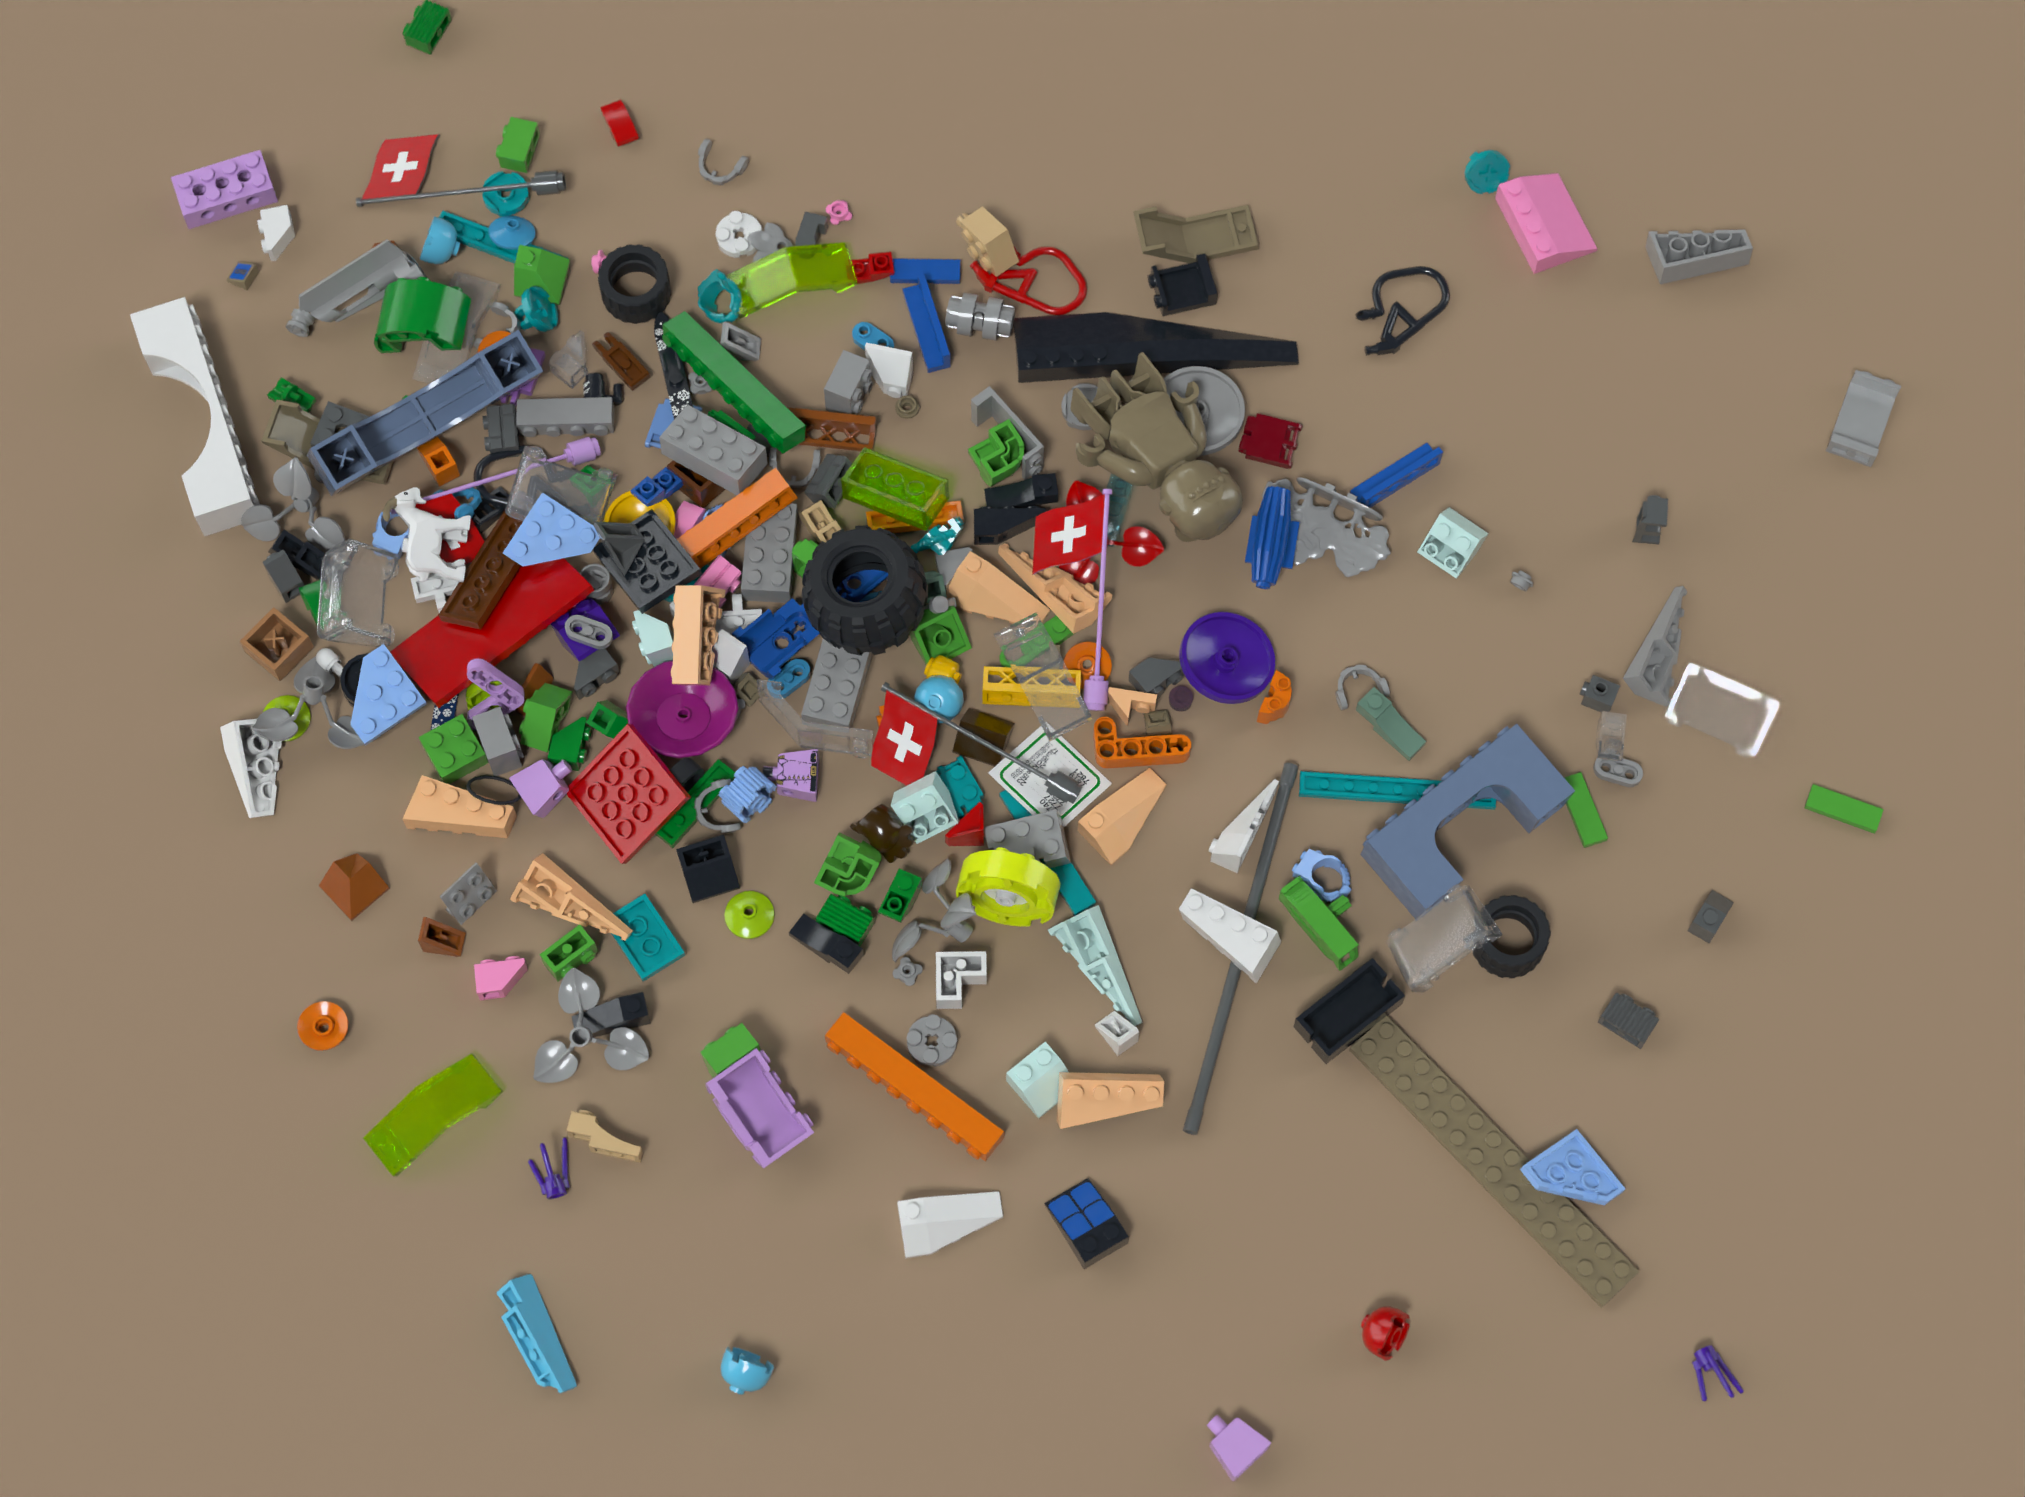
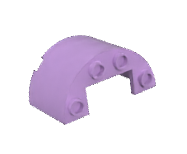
[705,1048,814,1168]

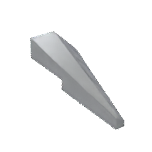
[1623,586,1687,707]

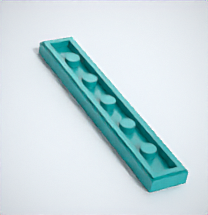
[439,210,568,264]
[999,790,1096,916]

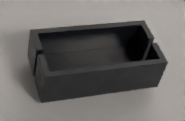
[1293,958,1406,1064]

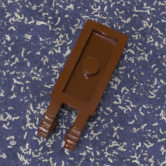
[592,332,650,391]

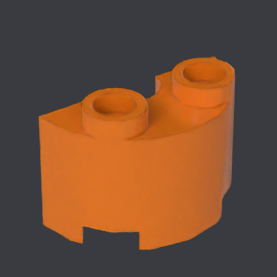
[1257,670,1292,724]

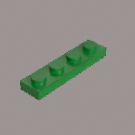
[655,759,735,848]

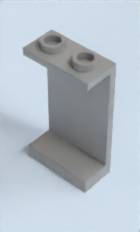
[1826,370,1901,467]
[971,386,1044,480]

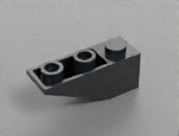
[974,506,1046,545]

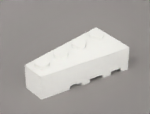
[1179,888,1281,983]

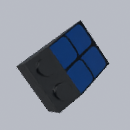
[1044,1178,1129,1269]

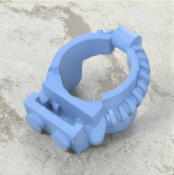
[372,511,409,559]
[1292,849,1351,902]

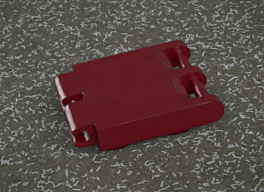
[1238,413,1303,469]

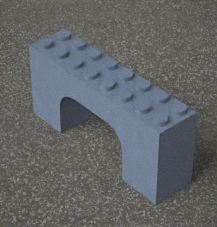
[1360,724,1575,922]

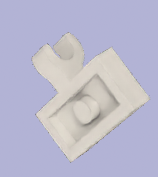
[411,573,459,613]
[715,594,763,635]

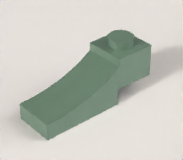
[1356,687,1426,761]

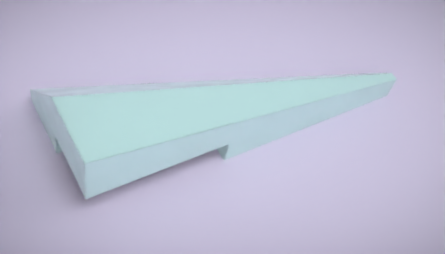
[1048,905,1142,1026]

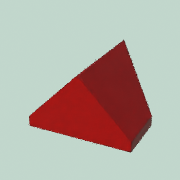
[945,802,984,846]

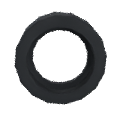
[670,757,704,793]

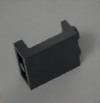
[1148,254,1218,317]

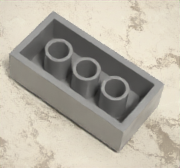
[659,404,767,495]
[741,503,798,603]
[801,639,873,736]

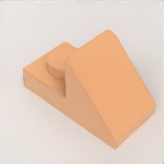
[1108,687,1157,726]

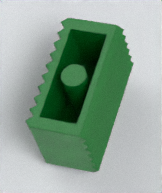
[403,0,451,55]
[816,894,875,946]

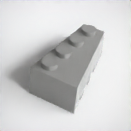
[1645,230,1753,284]

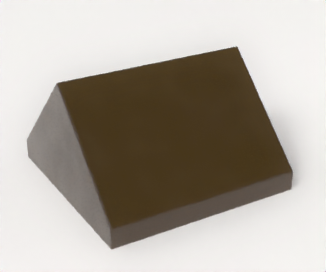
[952,708,1015,767]

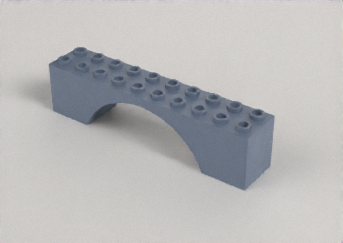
[307,330,543,496]

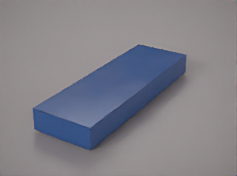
[890,259,960,284]

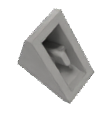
[721,322,761,361]
[935,547,972,591]

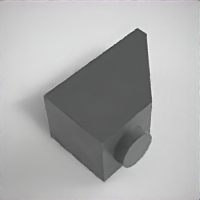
[1688,890,1734,944]

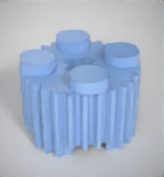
[718,766,777,823]

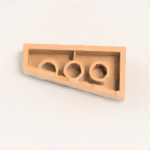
[671,585,726,685]
[403,775,517,838]
[1057,1072,1164,1129]

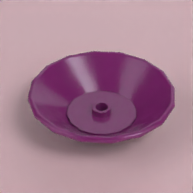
[626,661,739,758]

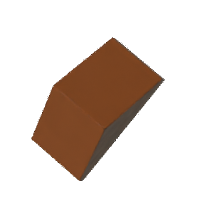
[418,917,466,957]

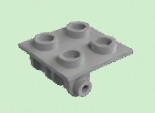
[440,863,497,925]

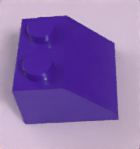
[551,598,620,662]

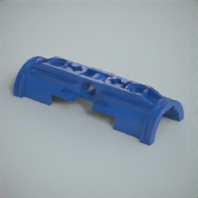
[732,570,888,680]

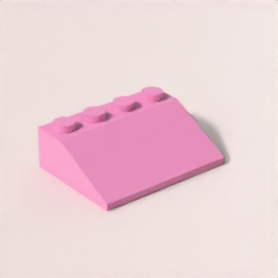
[1495,173,1597,274]

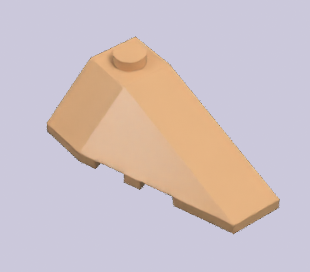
[946,551,1050,629]
[1078,768,1166,865]

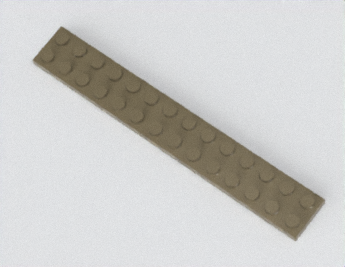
[1349,1016,1639,1308]

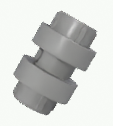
[945,292,1015,341]

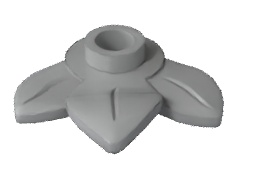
[747,223,793,266]

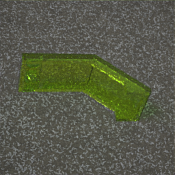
[726,242,858,319]
[363,1054,503,1176]

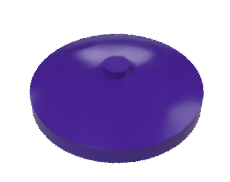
[1179,612,1275,704]

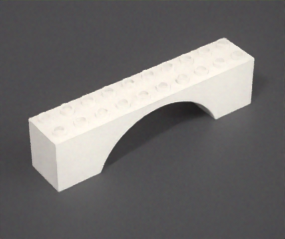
[130,297,260,537]

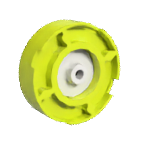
[956,847,1060,927]

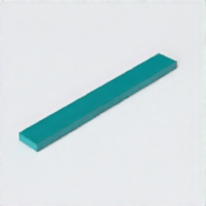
[1299,771,1496,810]

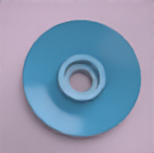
[489,216,535,250]

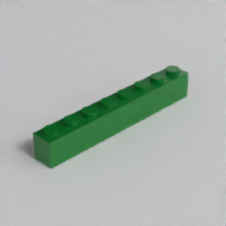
[662,311,805,454]

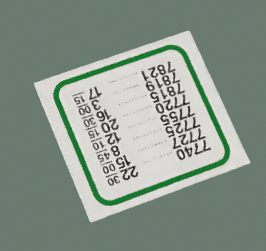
[988,722,1112,828]

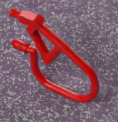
[970,245,1087,315]

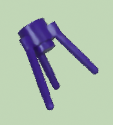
[528,1138,570,1199]
[1692,1345,1744,1402]

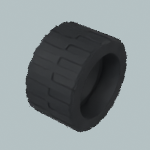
[598,244,671,324]
[1470,895,1551,979]

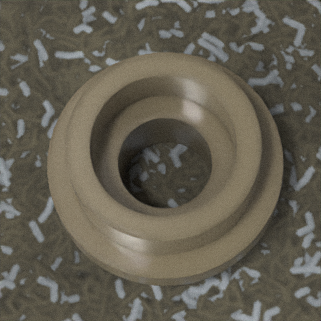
[895,396,919,419]

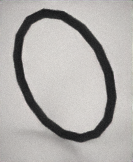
[466,775,521,805]

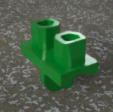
[267,377,316,413]

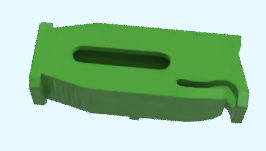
[1279,876,1359,971]

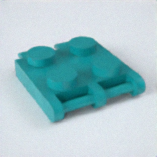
[924,756,984,819]

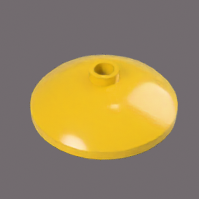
[604,491,676,535]

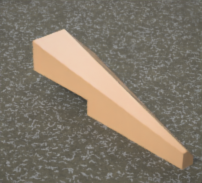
[998,543,1112,634]
[510,853,633,941]

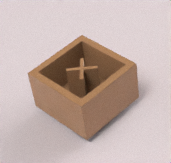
[240,607,314,681]

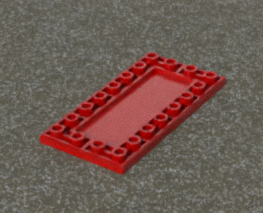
[390,558,594,708]

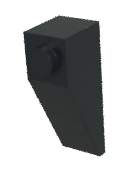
[572,992,651,1037]

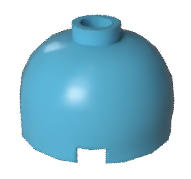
[420,216,460,265]
[914,675,964,724]
[721,1347,774,1395]

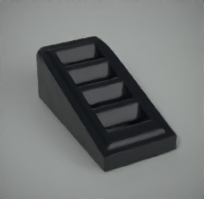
[471,486,514,534]

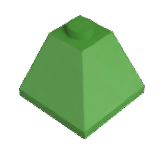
[514,245,570,305]
[909,606,972,665]

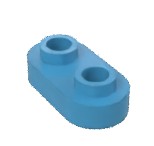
[852,322,894,350]
[767,659,811,699]

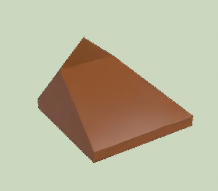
[319,853,390,921]

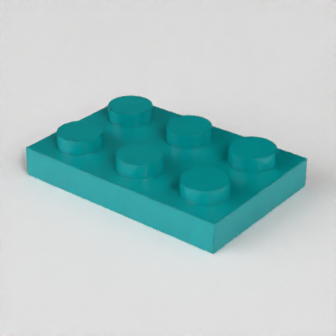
[611,894,685,982]

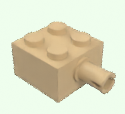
[956,206,1019,277]

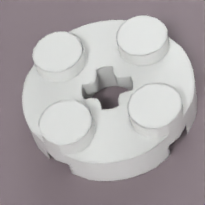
[716,211,762,258]

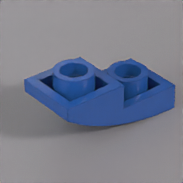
[630,467,683,507]

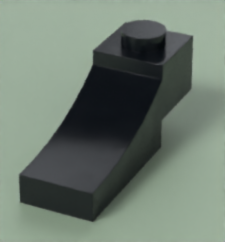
[984,473,1058,509]
[268,529,347,589]
[789,913,864,974]

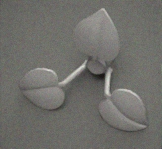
[241,457,349,553]
[252,656,364,749]
[892,858,976,962]
[533,968,649,1083]

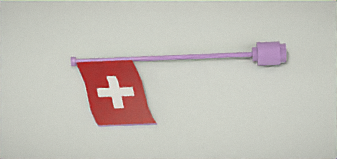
[391,437,601,565]
[1032,489,1112,711]

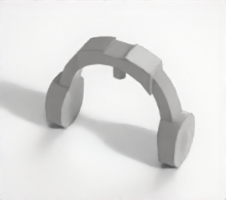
[698,138,749,185]
[473,302,521,349]
[769,447,821,489]
[924,596,957,614]
[1335,665,1390,711]
[694,779,741,833]

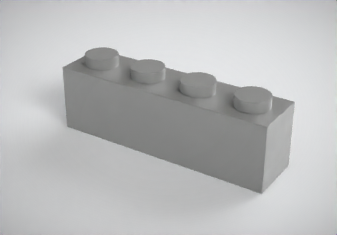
[516,397,614,437]

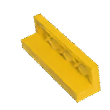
[982,666,1081,708]

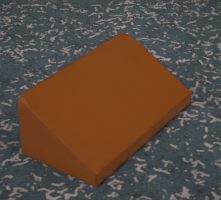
[515,663,553,716]

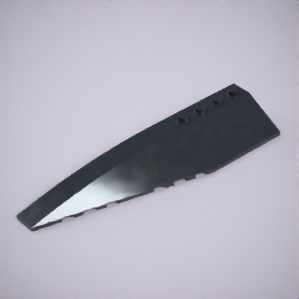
[1013,312,1299,383]

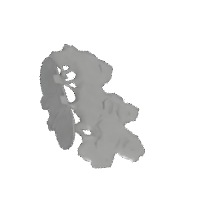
[1262,477,1391,577]

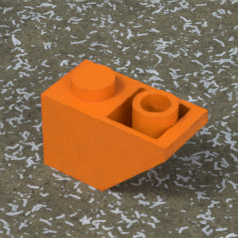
[417,437,460,487]

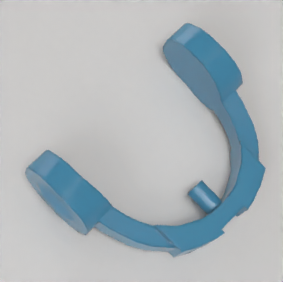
[432,487,482,519]

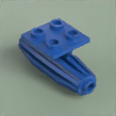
[1245,486,1300,589]

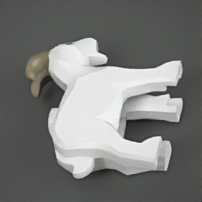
[383,487,471,582]

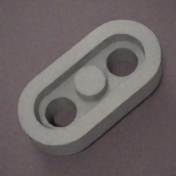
[565,615,613,649]
[1593,754,1643,787]

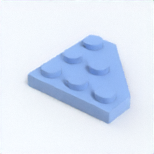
[503,492,600,567]
[351,644,427,746]
[1520,1129,1625,1205]

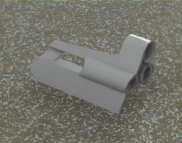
[299,239,427,322]

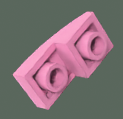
[673,501,706,539]

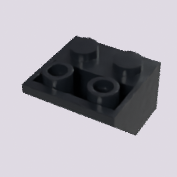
[676,834,740,903]

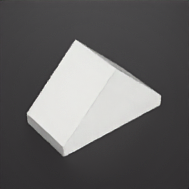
[1095,1011,1139,1056]

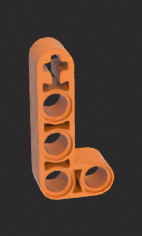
[1093,717,1191,769]

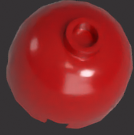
[1361,1306,1410,1361]

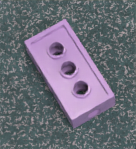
[171,150,278,229]

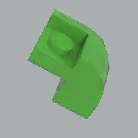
[968,419,1024,487]
[814,832,882,897]

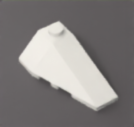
[670,601,750,685]
[220,719,282,818]
[1209,779,1279,873]
[897,1192,1003,1258]

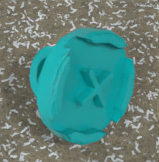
[1464,150,1510,194]
[514,286,558,332]

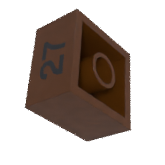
[667,460,725,508]

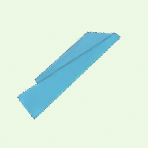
[496,1274,577,1393]

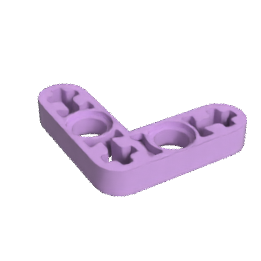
[467,659,524,731]

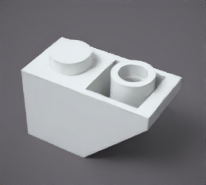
[257,205,295,262]

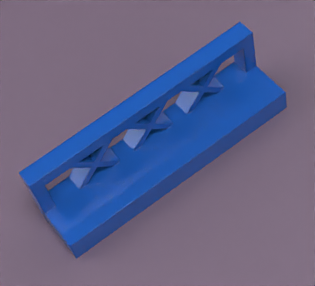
[902,274,950,373]
[1350,443,1443,508]

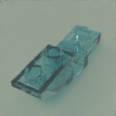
[1106,473,1134,547]

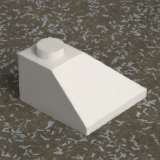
[865,343,913,398]

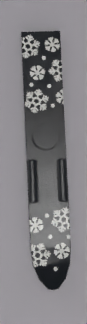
[654,312,693,419]

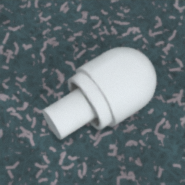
[316,648,344,677]

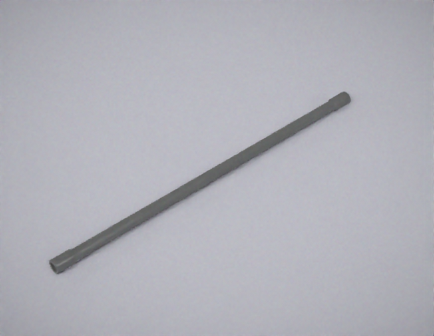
[1183,763,1298,1135]

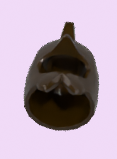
[850,804,914,863]

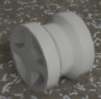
[286,309,315,337]

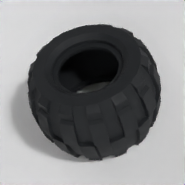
[801,525,928,656]

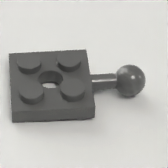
[310,401,370,484]

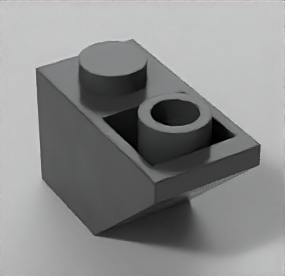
[262,550,304,603]
[574,649,619,700]
[1128,657,1184,698]

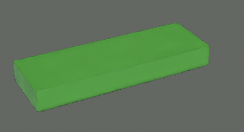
[1564,772,1608,848]
[1804,784,1884,834]

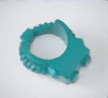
[697,269,742,324]
[911,517,964,555]

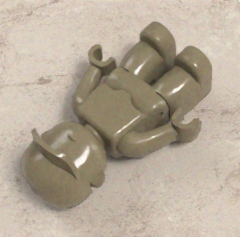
[1070,352,1243,542]

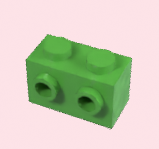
[496,117,540,173]
[539,924,598,982]

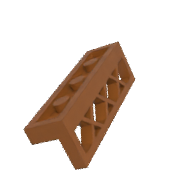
[787,407,876,453]

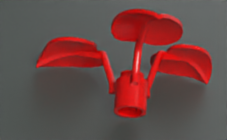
[1059,480,1164,585]

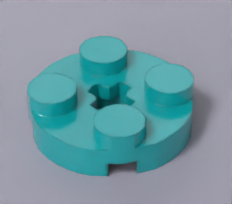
[482,171,529,217]

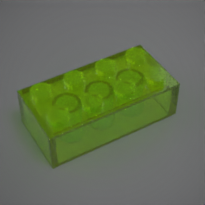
[841,447,949,531]

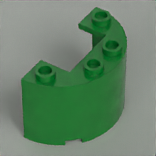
[374,277,472,353]

